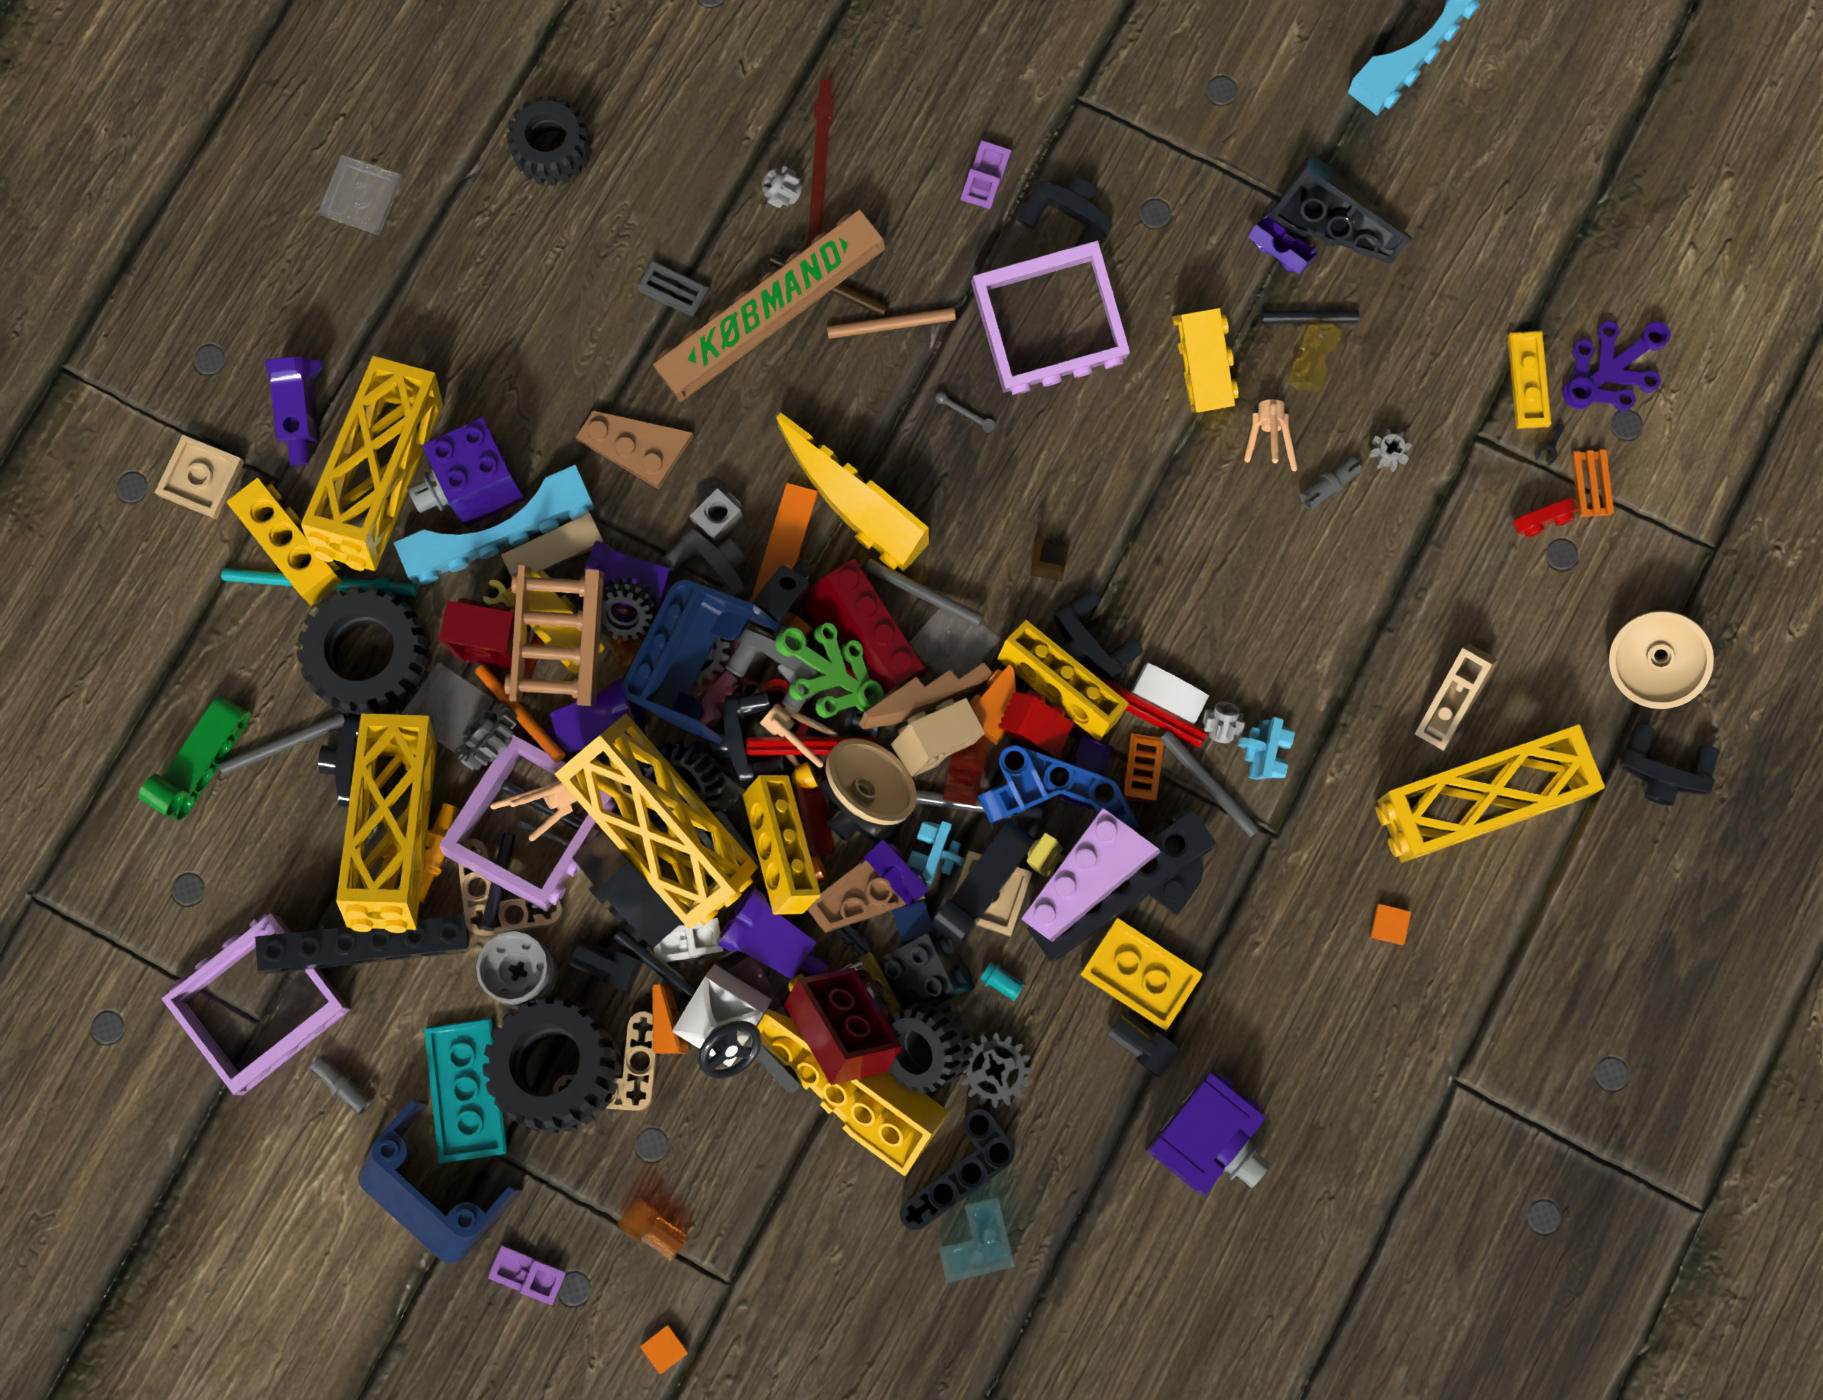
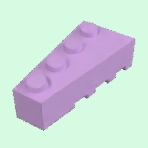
[1021,808,1160,942]

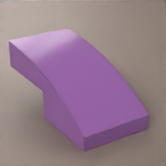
[960,140,1012,210]
[487,1244,566,1305]

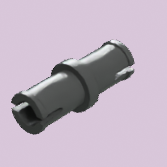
[1299,456,1363,511]
[310,1055,374,1116]

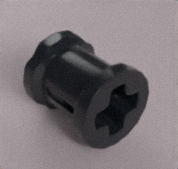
[844,706,880,738]

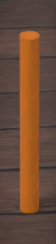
[475,664,565,763]

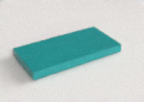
[424,1018,508,1164]

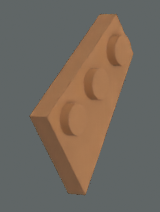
[576,411,693,489]
[807,860,925,933]

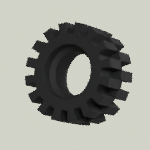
[601,576,657,641]

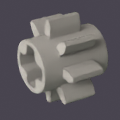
[762,166,802,208]
[1369,429,1412,472]
[1203,702,1245,743]

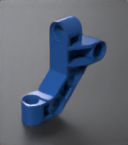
[978,745,1140,832]

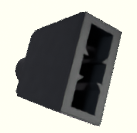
[751,559,814,638]

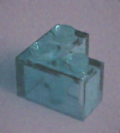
[939,1197,1015,1283]

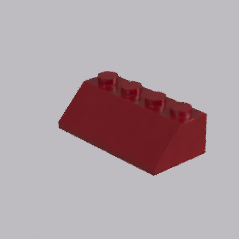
[803,559,925,700]

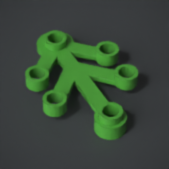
[775,623,884,718]

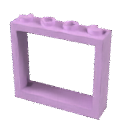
[971,241,1130,395]
[439,734,617,912]
[162,913,351,1095]

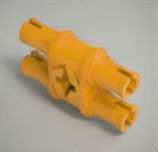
[374,797,461,904]

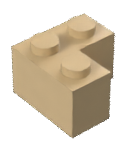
[891,698,985,778]

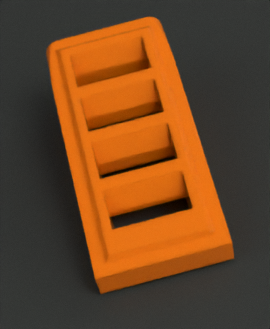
[1122,733,1164,804]
[652,984,689,1054]

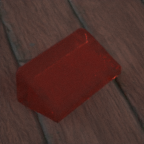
[796,788,835,857]

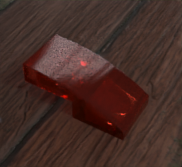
[943,737,989,806]

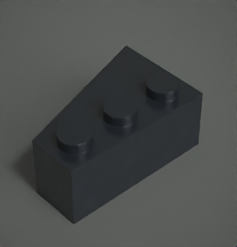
[572,831,682,948]

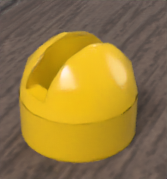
[792,762,819,790]

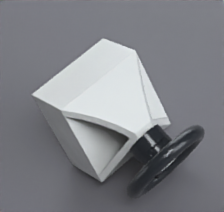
[672,964,772,1079]

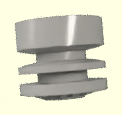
[476,931,559,1010]

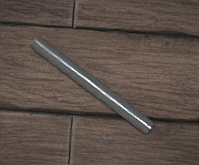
[865,559,985,627]
[219,713,346,775]
[1160,731,1260,837]
[916,790,1043,820]

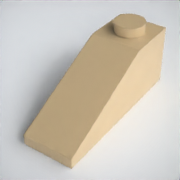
[1415,644,1499,751]

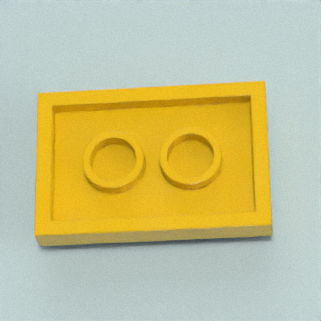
[1080,918,1203,1031]

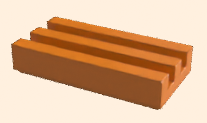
[1571,449,1614,517]

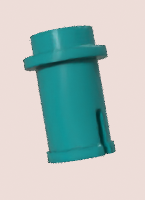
[980,962,1025,1002]

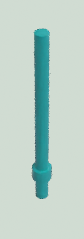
[221,568,418,597]

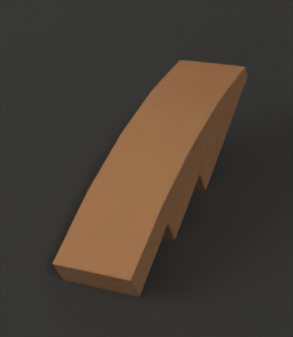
[859,662,992,729]

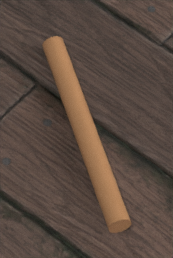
[827,307,956,339]

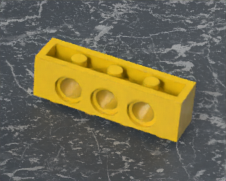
[226,477,342,606]
[997,620,1129,742]
[742,775,821,915]

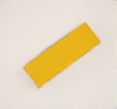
[1507,331,1551,429]

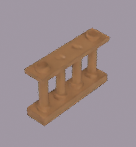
[505,565,604,707]

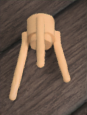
[1244,399,1297,471]
[760,704,838,768]
[490,780,577,841]

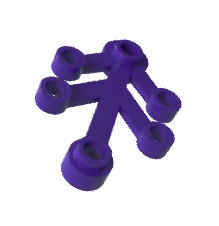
[1563,321,1671,411]

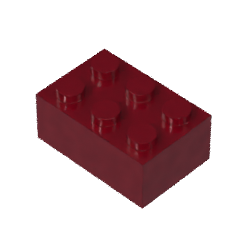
[438,598,530,669]
[784,967,902,1085]

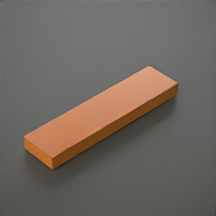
[750,483,818,603]

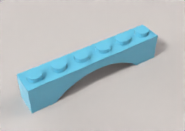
[1348,0,1480,116]
[394,465,595,585]

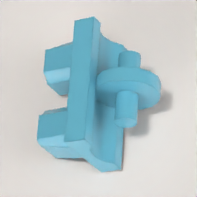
[1237,717,1295,780]
[907,821,966,884]

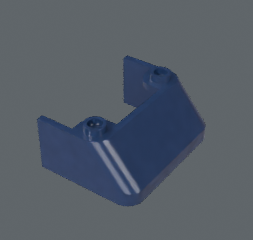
[622,580,779,744]
[358,1099,523,1263]

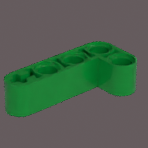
[138,695,251,821]

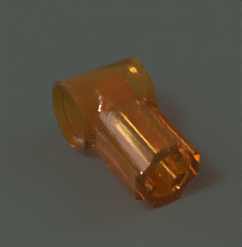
[616,1196,689,1262]

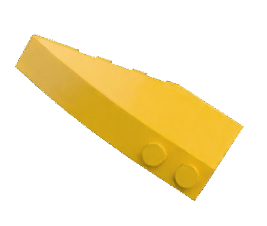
[776,412,929,573]
[757,1009,949,1176]

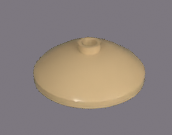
[1609,610,1714,709]
[826,739,917,825]

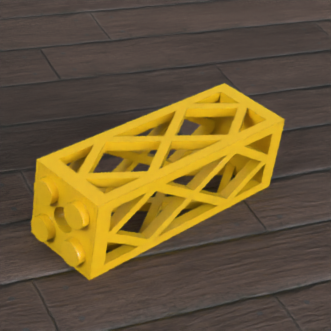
[301,356,443,571]
[336,713,438,933]
[555,713,758,929]
[1376,724,1605,863]

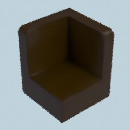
[1030,535,1069,582]

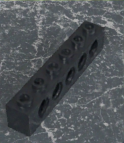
[1027,810,1218,963]
[255,915,468,975]

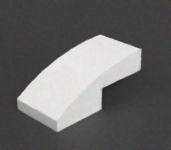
[1131,663,1209,724]
[653,918,723,963]

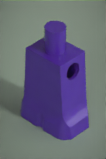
[265,357,323,466]
[579,540,674,615]
[534,678,646,757]
[716,885,829,979]

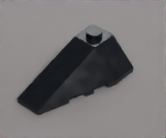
[1269,153,1412,264]

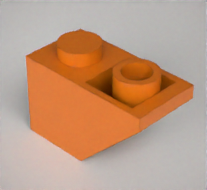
[969,665,1016,746]

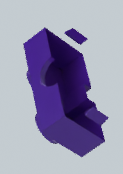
[1248,212,1318,275]
[1059,736,1114,811]
[860,840,929,910]

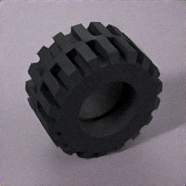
[506,96,591,186]
[887,999,974,1093]

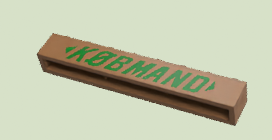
[653,209,885,403]

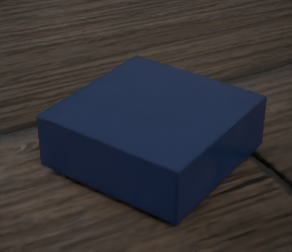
[892,900,934,943]

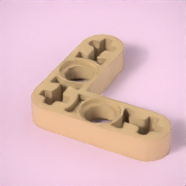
[458,839,564,936]
[553,1011,657,1111]

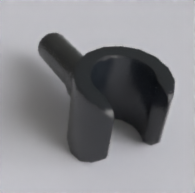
[1535,423,1565,466]

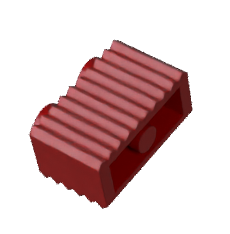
[998,690,1074,759]

